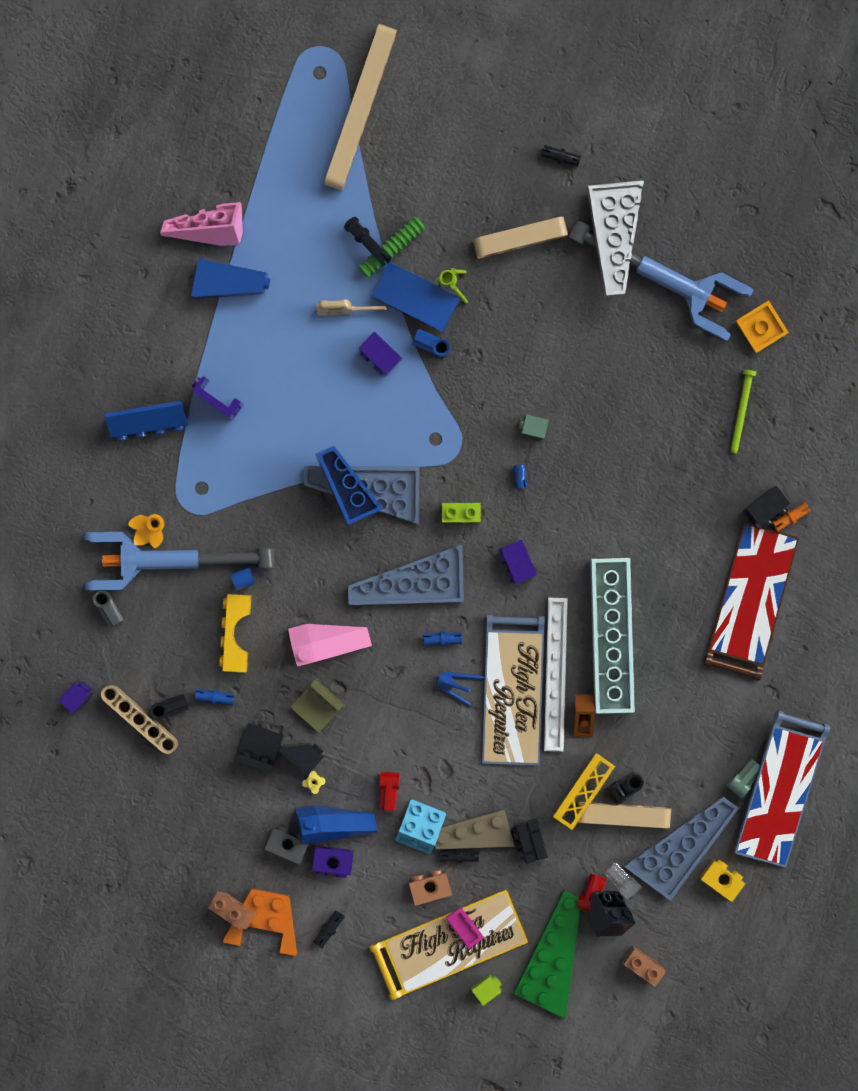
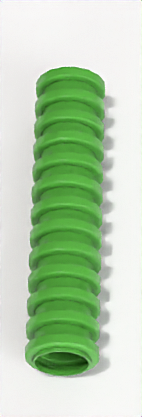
[358,216,425,278]

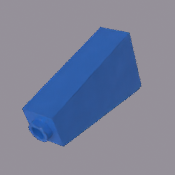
[191,259,270,299]

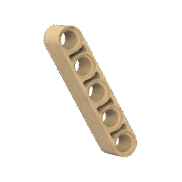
[473,217,568,258]
[101,685,178,754]
[577,802,671,828]

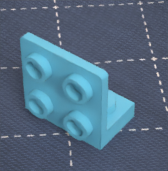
[395,800,446,854]

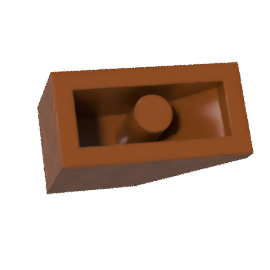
[573,694,595,737]

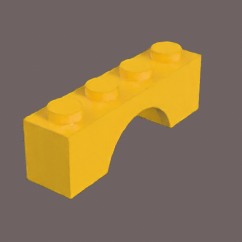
[220,594,252,673]

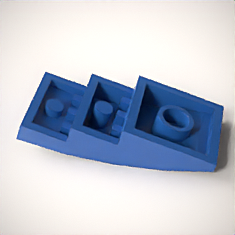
[372,262,460,332]

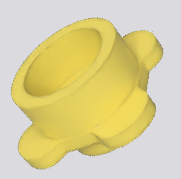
[302,771,325,794]

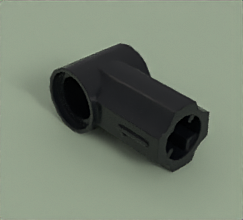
[150,694,189,720]

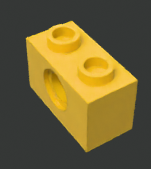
[699,859,745,902]

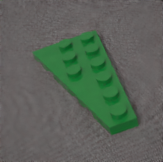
[514,890,580,1019]

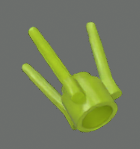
[437,268,468,304]

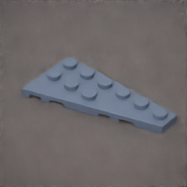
[304,466,420,524]
[624,796,739,901]

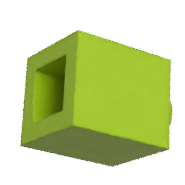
[471,973,502,1006]

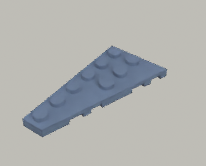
[348,545,464,605]

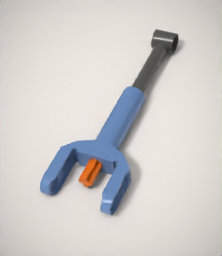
[568,220,754,341]
[84,532,275,590]

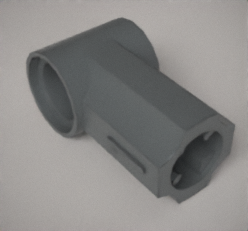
[93,590,124,628]

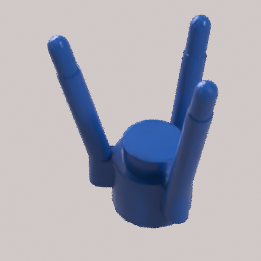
[436,671,485,706]

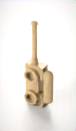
[317,300,387,316]

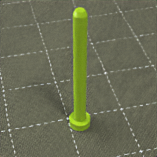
[730,369,757,454]

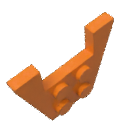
[223,888,297,956]

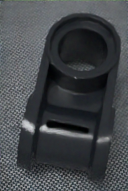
[606,772,644,805]

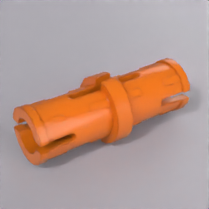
[772,502,811,532]

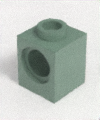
[519,414,549,439]

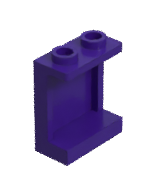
[192,376,244,420]

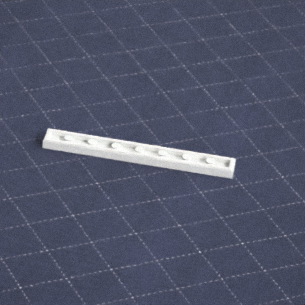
[544,598,568,751]

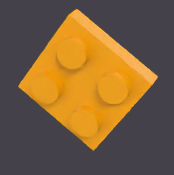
[735,300,789,354]

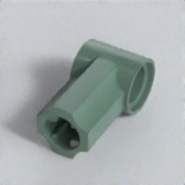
[726,759,760,799]

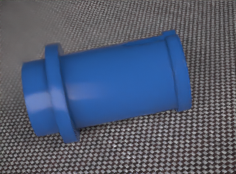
[512,464,528,489]

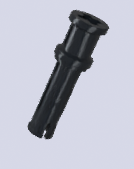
[344,217,391,266]

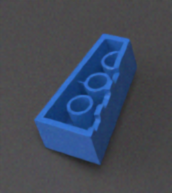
[315,446,383,525]

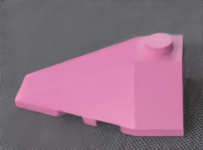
[160,202,243,246]
[288,624,372,667]

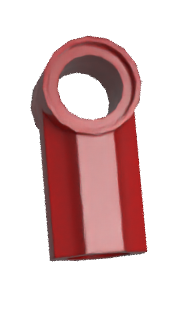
[379,772,400,811]
[577,874,606,912]

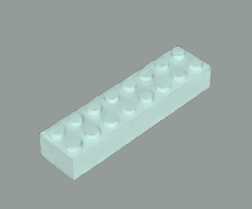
[590,558,635,713]

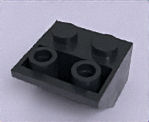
[588,891,636,936]

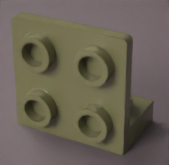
[291,679,344,732]

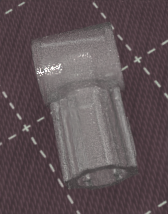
[603,862,642,901]

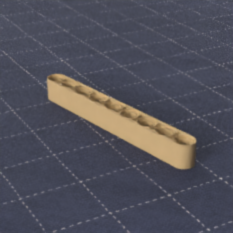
[324,24,397,191]

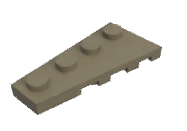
[435,809,515,849]

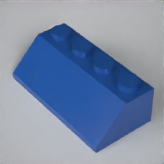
[104,401,188,441]

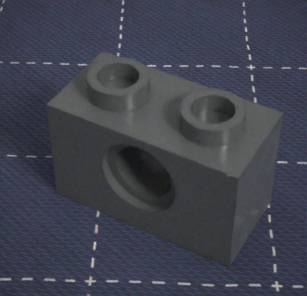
[264,825,309,865]

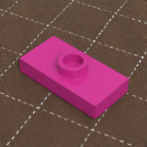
[446,906,484,949]

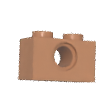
[409,869,452,906]
[208,891,256,929]
[622,946,666,987]

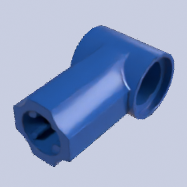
[412,329,451,358]
[231,568,255,590]

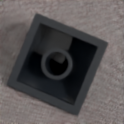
[278,743,324,776]

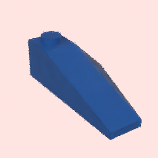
[295,806,377,845]

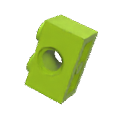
[442,503,481,523]

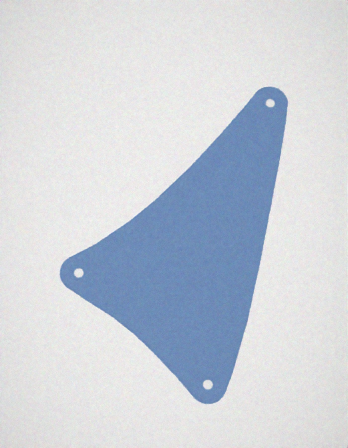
[175,46,462,515]

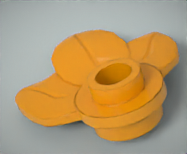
[128,514,164,548]

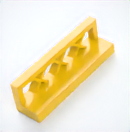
[553,753,616,830]

